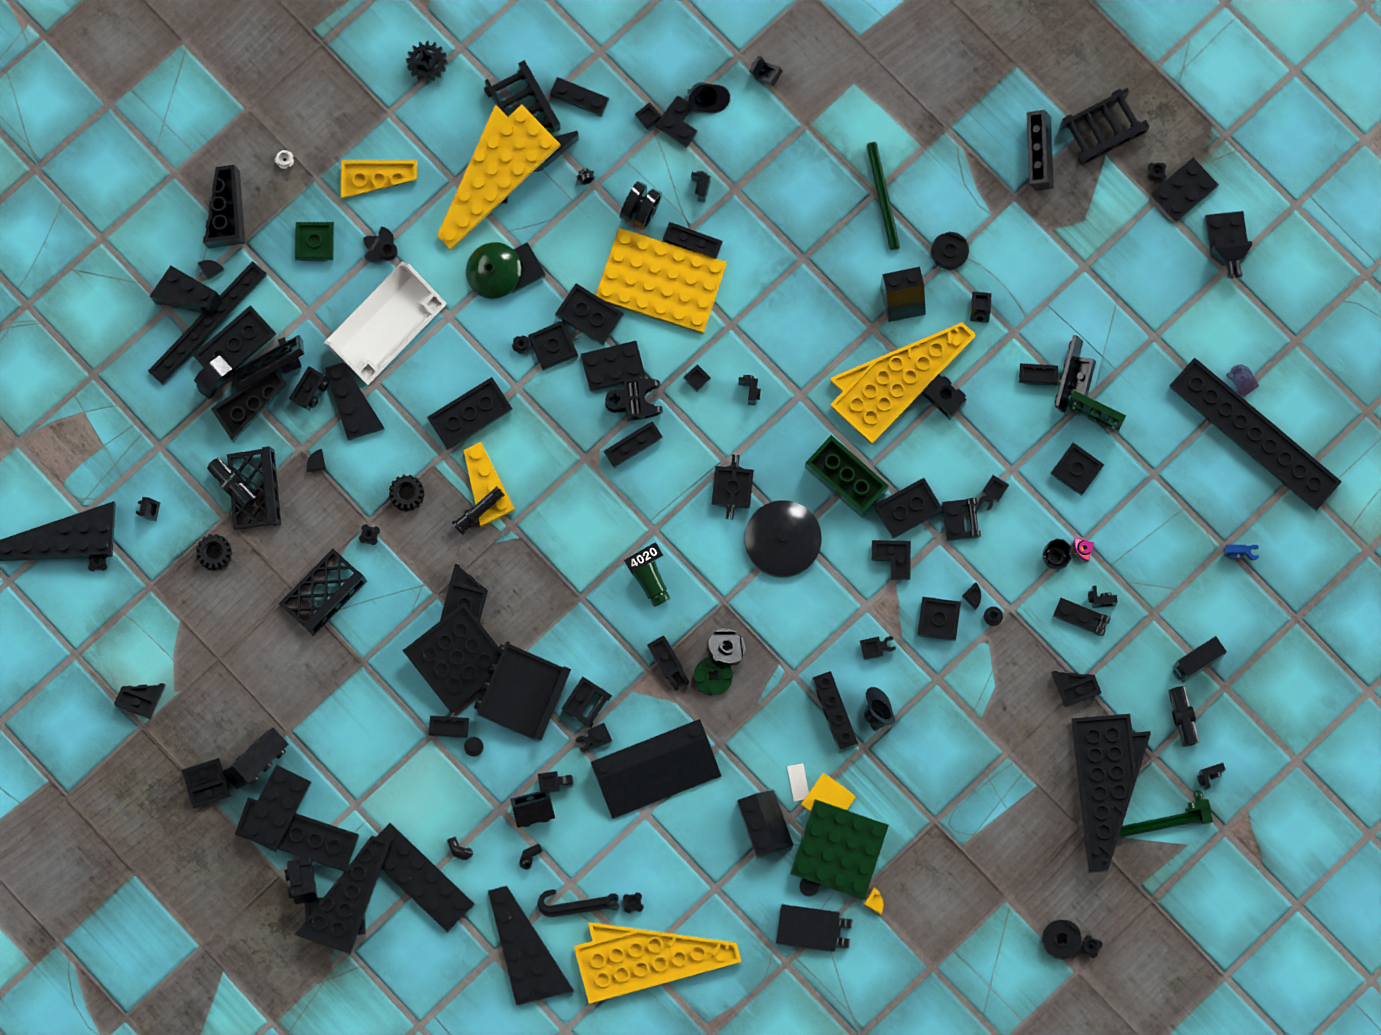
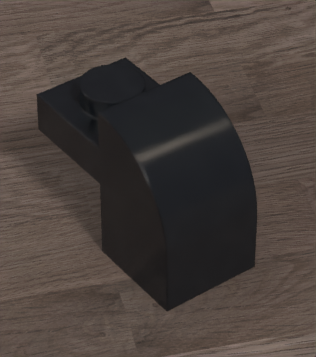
[194,355,232,399]

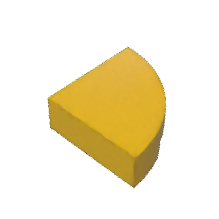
[864,888,884,915]

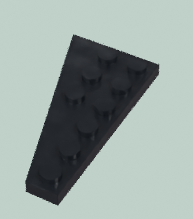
[0,501,116,561]
[294,836,391,955]
[488,886,574,1006]

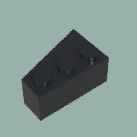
[149,265,222,315]
[221,727,289,789]

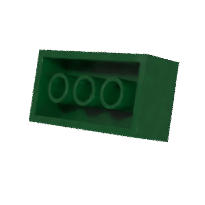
[805,435,889,518]

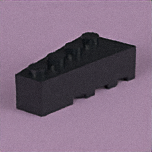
[211,369,287,443]

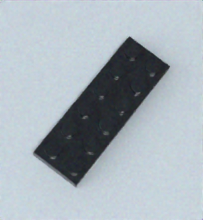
[235,797,359,871]
[376,823,475,933]

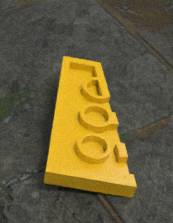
[341,160,417,199]
[464,442,515,527]

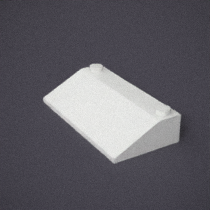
[324,262,447,385]

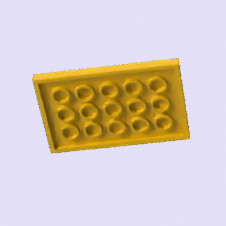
[596,228,727,334]

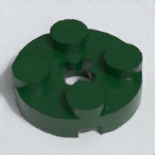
[694,656,733,696]

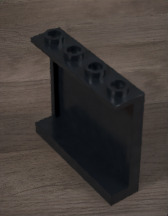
[474,641,571,742]

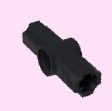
[207,457,257,510]
[1168,686,1200,747]

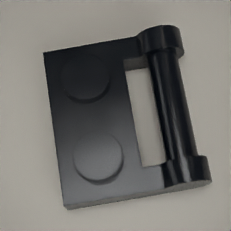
[942,498,981,541]
[561,676,612,728]

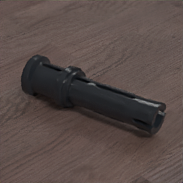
[452,486,505,535]

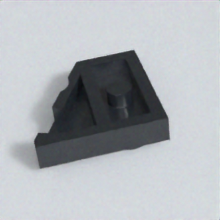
[1051,671,1102,707]

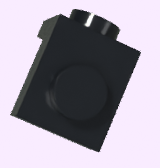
[749,56,783,87]
[738,375,761,405]

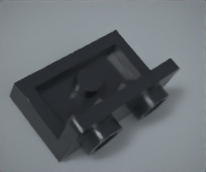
[289,366,329,411]

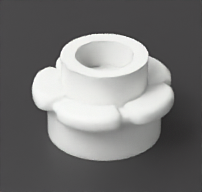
[275,151,294,169]

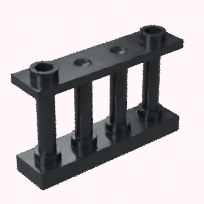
[483,60,561,132]
[1060,88,1150,166]

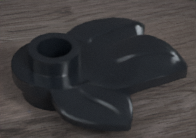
[363,227,398,263]

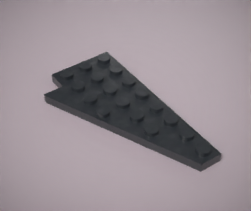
[1071,714,1151,873]

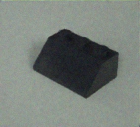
[737,790,793,858]

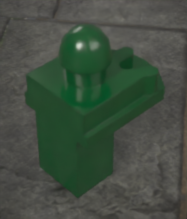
[1185,790,1213,824]

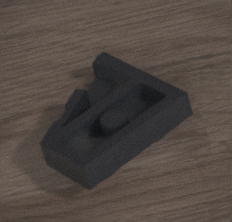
[114,683,166,720]

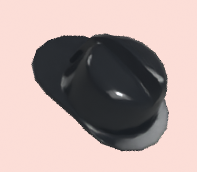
[688,82,730,113]
[864,687,895,731]

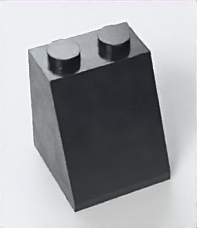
[880,267,926,322]

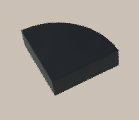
[198,260,224,280]
[306,449,326,473]
[962,582,981,610]

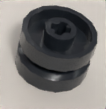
[619,181,662,230]

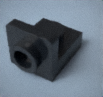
[691,171,711,202]
[970,291,991,323]
[1088,585,1118,608]
[1197,763,1226,790]

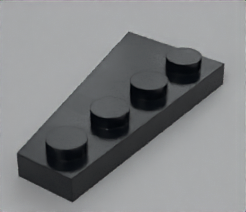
[325,362,385,441]

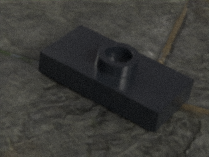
[1019,363,1058,386]
[429,715,469,738]

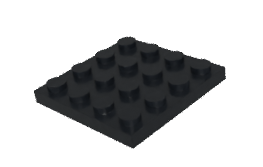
[402,603,499,712]

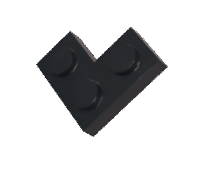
[656,95,698,147]
[871,540,911,580]

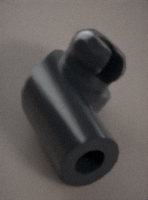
[447,837,473,860]

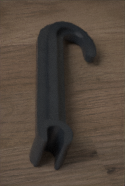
[537,889,620,917]

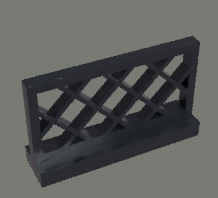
[227,446,282,530]
[279,549,367,636]

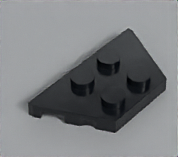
[440,564,488,622]

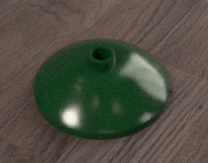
[466,242,522,299]

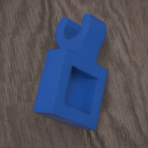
[1224,544,1259,560]

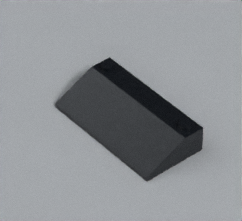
[591,719,722,819]

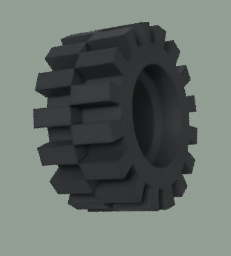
[389,475,425,511]
[196,534,232,571]

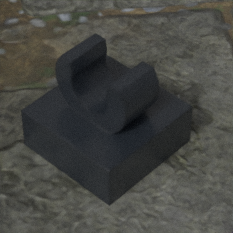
[136,497,160,521]

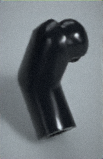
[519,843,543,870]

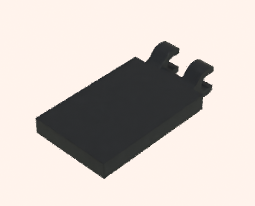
[776,904,853,952]

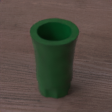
[632,561,670,607]

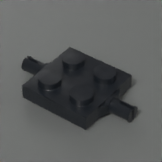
[712,454,754,520]

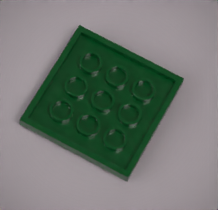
[790,799,889,900]

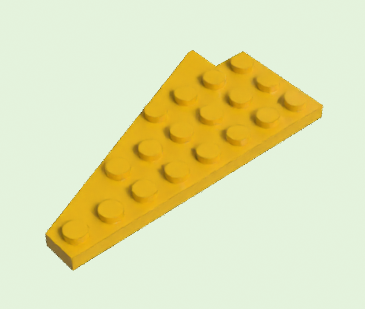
[437,104,561,250]
[830,322,976,445]
[574,922,742,1004]

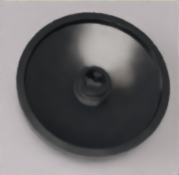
[744,500,822,577]

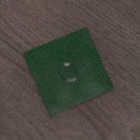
[295,222,334,261]

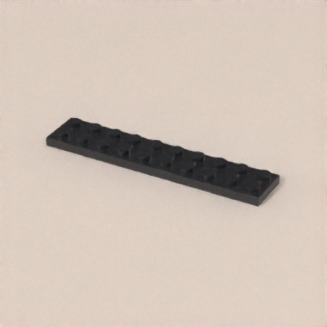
[1169,357,1342,511]

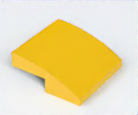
[801,773,856,811]

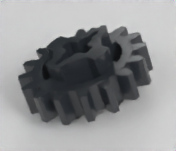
[406,41,447,82]

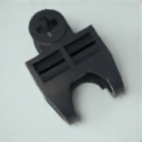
[605,378,663,421]

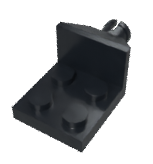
[1205,211,1252,279]

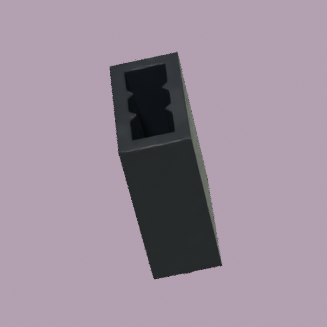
[1172,636,1227,683]

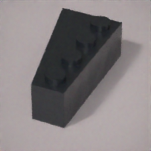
[203,165,245,248]

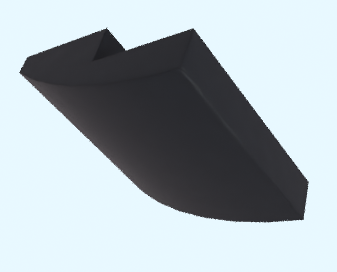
[182,758,231,808]

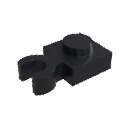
[978,475,1009,511]
[860,636,896,661]
[575,723,612,752]

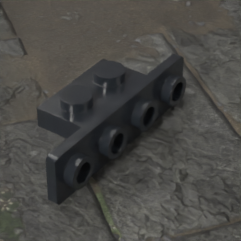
[1055,335,1096,413]

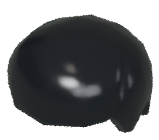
[1042,538,1072,570]

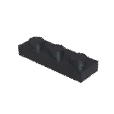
[550,77,609,117]
[663,222,723,259]
[604,421,663,468]

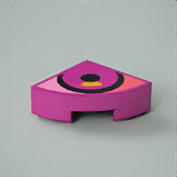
[1074,537,1094,562]

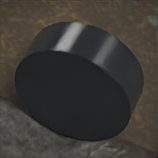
[799,879,819,897]

